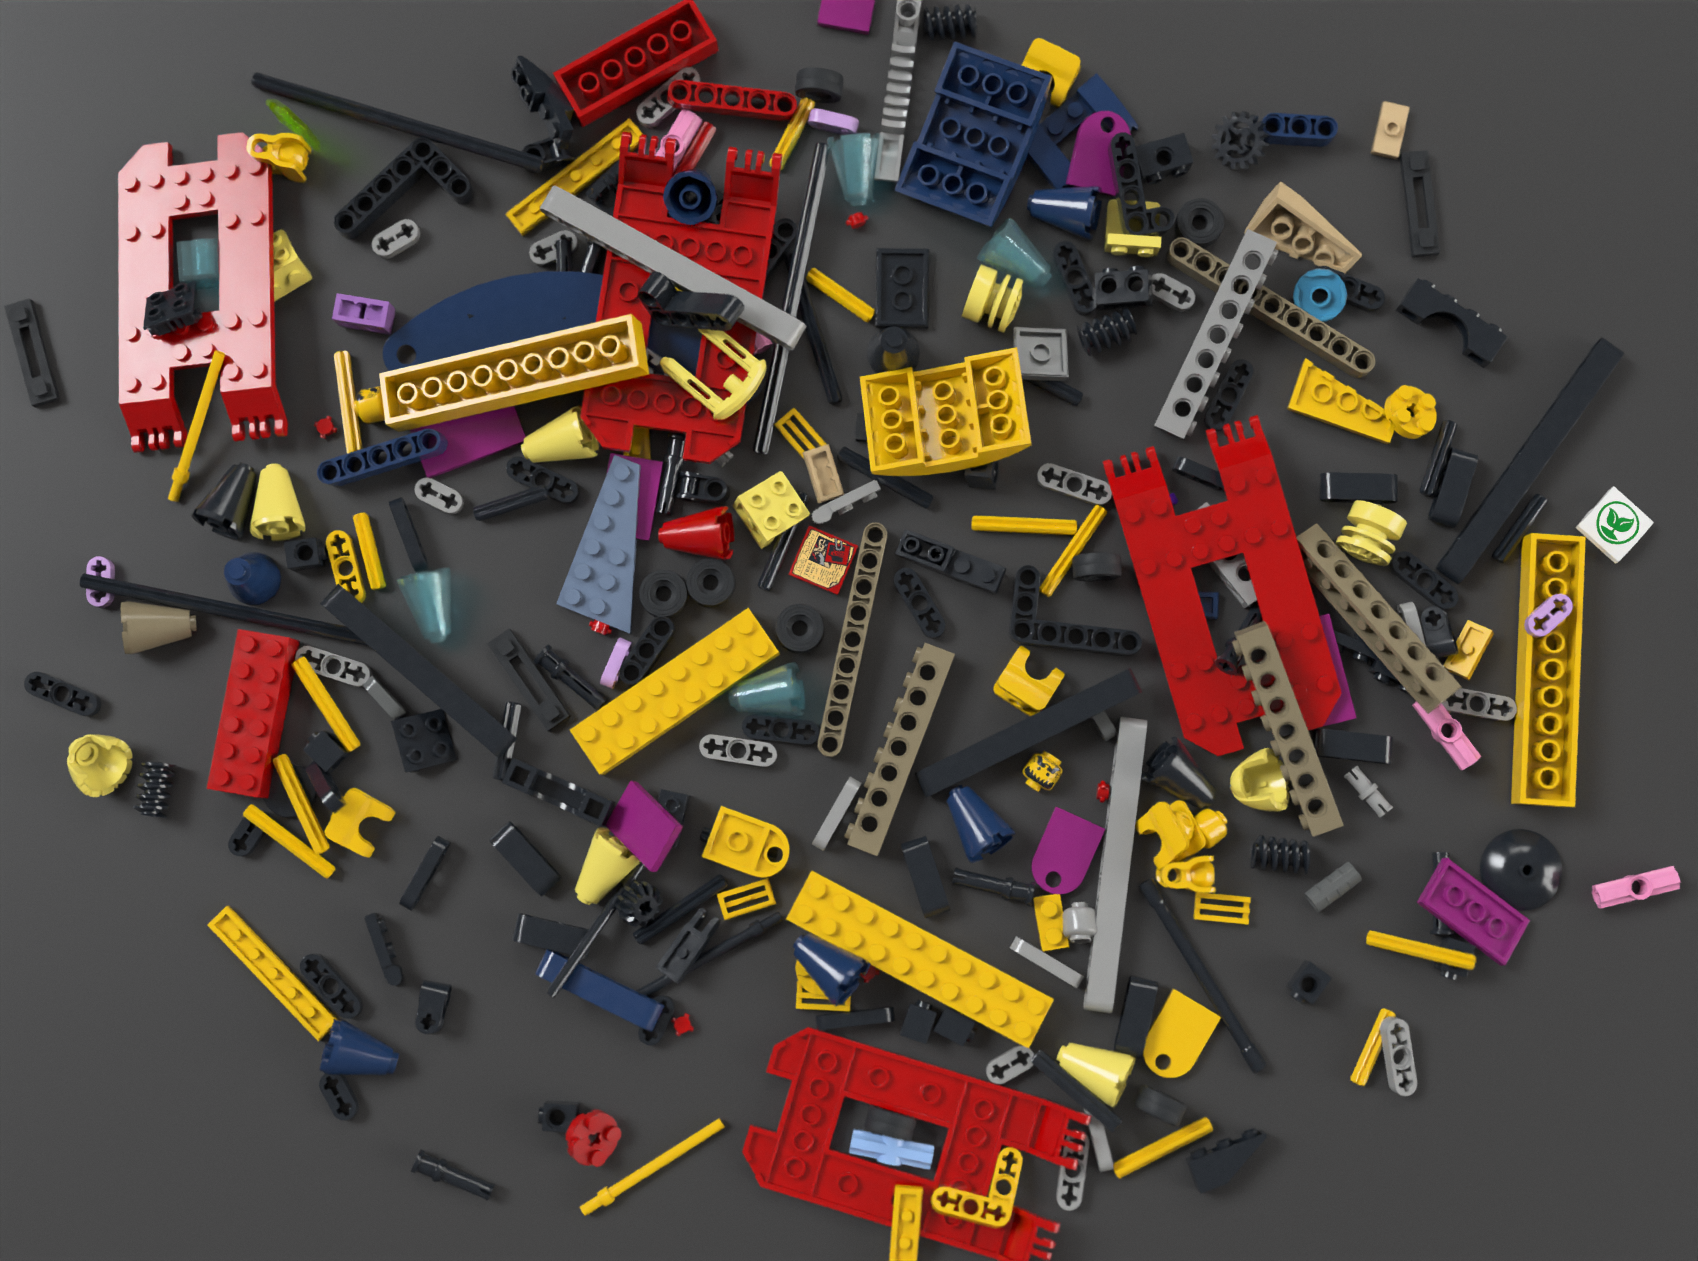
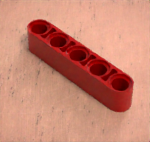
[667,80,797,121]

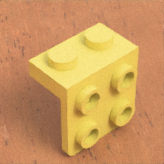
[1104,199,1161,257]
[273,230,313,302]

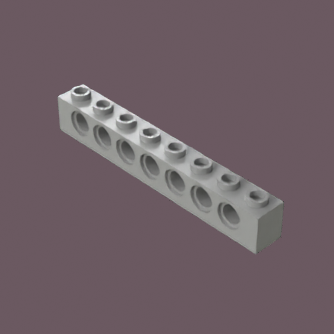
[1154,229,1279,440]

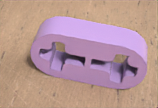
[808,109,859,136]
[86,556,115,608]
[1524,594,1573,637]
[600,637,633,689]

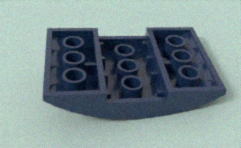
[894,41,1052,228]

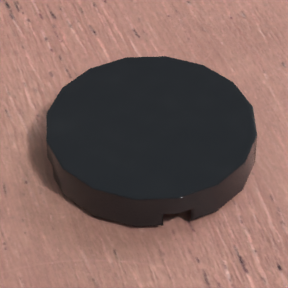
[263,764,317,817]

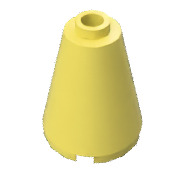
[521,405,599,463]
[250,464,305,541]
[575,827,641,905]
[1056,1043,1136,1107]

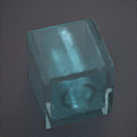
[176,238,219,290]

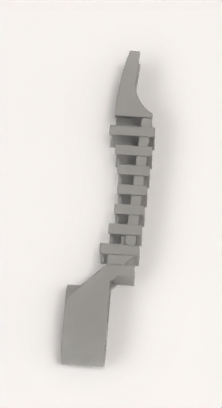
[874,0,922,183]

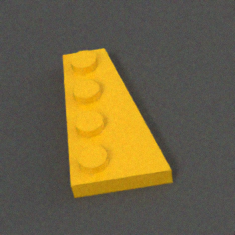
[1287,358,1395,445]

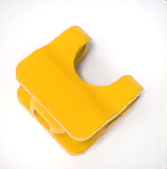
[1022,38,1081,108]
[247,133,312,183]
[993,645,1065,716]
[324,787,396,857]
[1135,800,1206,871]
[1155,856,1215,893]

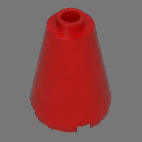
[658,506,735,560]

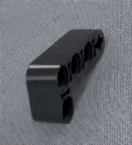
[1108,132,1175,236]
[637,271,745,331]

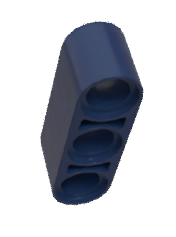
[1261,113,1338,147]

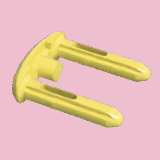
[660,329,767,420]

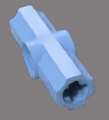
[849,1129,934,1170]

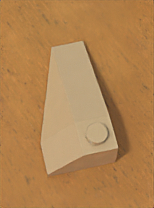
[1244,181,1362,273]

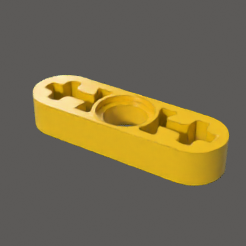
[326,530,366,603]

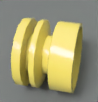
[962,264,1024,333]
[1336,500,1407,566]

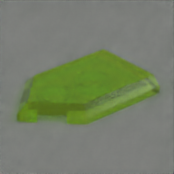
[265,99,320,151]

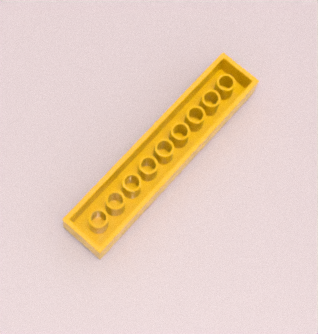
[379,314,649,432]
[1511,533,1586,808]
[786,870,1054,1049]

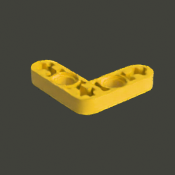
[931,1147,1022,1228]

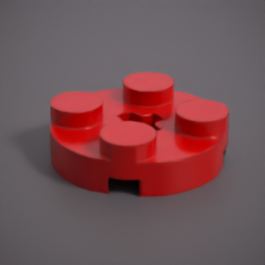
[566,1109,621,1167]

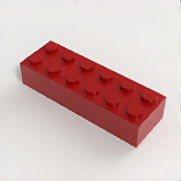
[553,0,719,127]
[207,629,300,799]

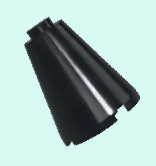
[867,327,920,373]
[191,462,257,539]
[1141,737,1216,809]

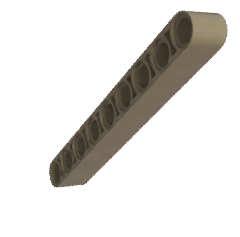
[1167,238,1375,378]
[818,523,887,757]

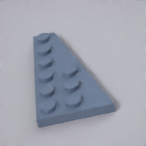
[556,455,641,634]

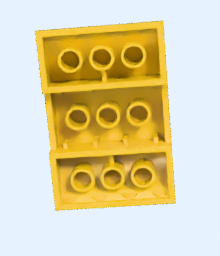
[860,347,1032,476]

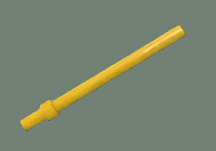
[168,350,225,502]
[580,1118,725,1216]

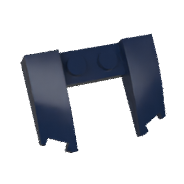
[1026,73,1138,189]

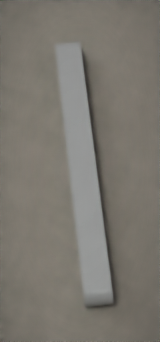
[539,186,806,350]
[1084,716,1147,1014]

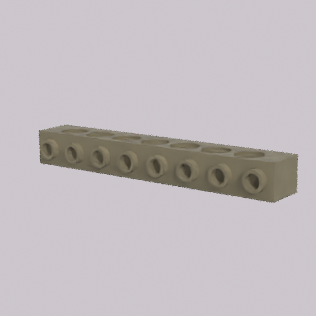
[1296,523,1461,714]
[1232,621,1344,837]
[844,643,955,856]

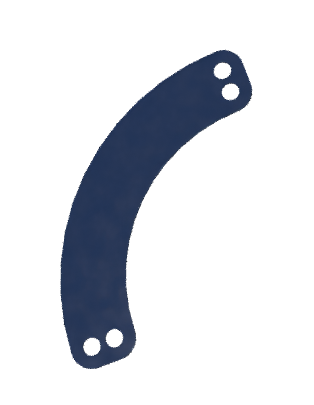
[383,272,765,405]

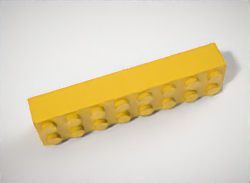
[570,608,780,776]

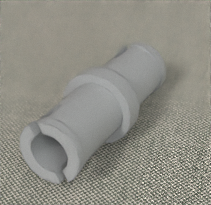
[1344,765,1393,818]

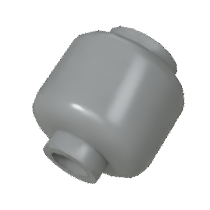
[1062,902,1097,944]

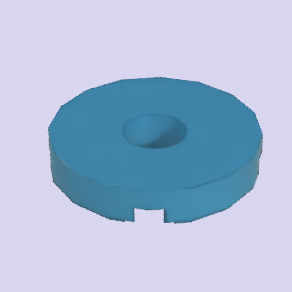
[1293,268,1347,322]

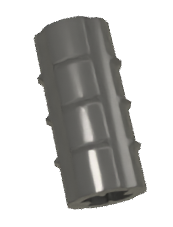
[1304,862,1362,912]

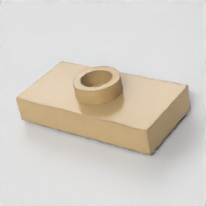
[1371,101,1409,160]
[802,444,844,503]

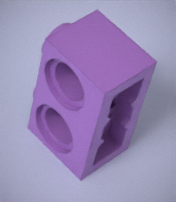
[332,293,396,335]

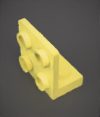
[733,471,810,550]

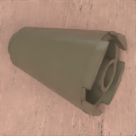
[121,601,197,655]

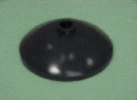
[1480,829,1562,911]

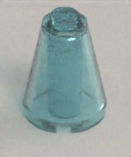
[827,133,880,206]
[977,218,1052,288]
[397,567,451,643]
[728,662,805,716]

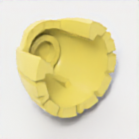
[67,734,133,797]
[1230,748,1290,811]

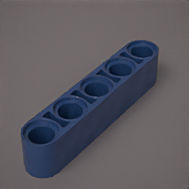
[317,429,448,487]
[535,949,664,1031]

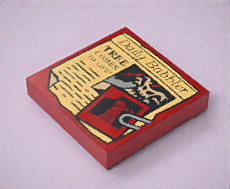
[789,526,858,595]

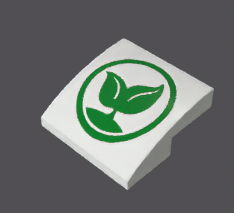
[1576,486,1654,564]

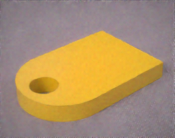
[702,806,789,878]
[1143,989,1221,1078]

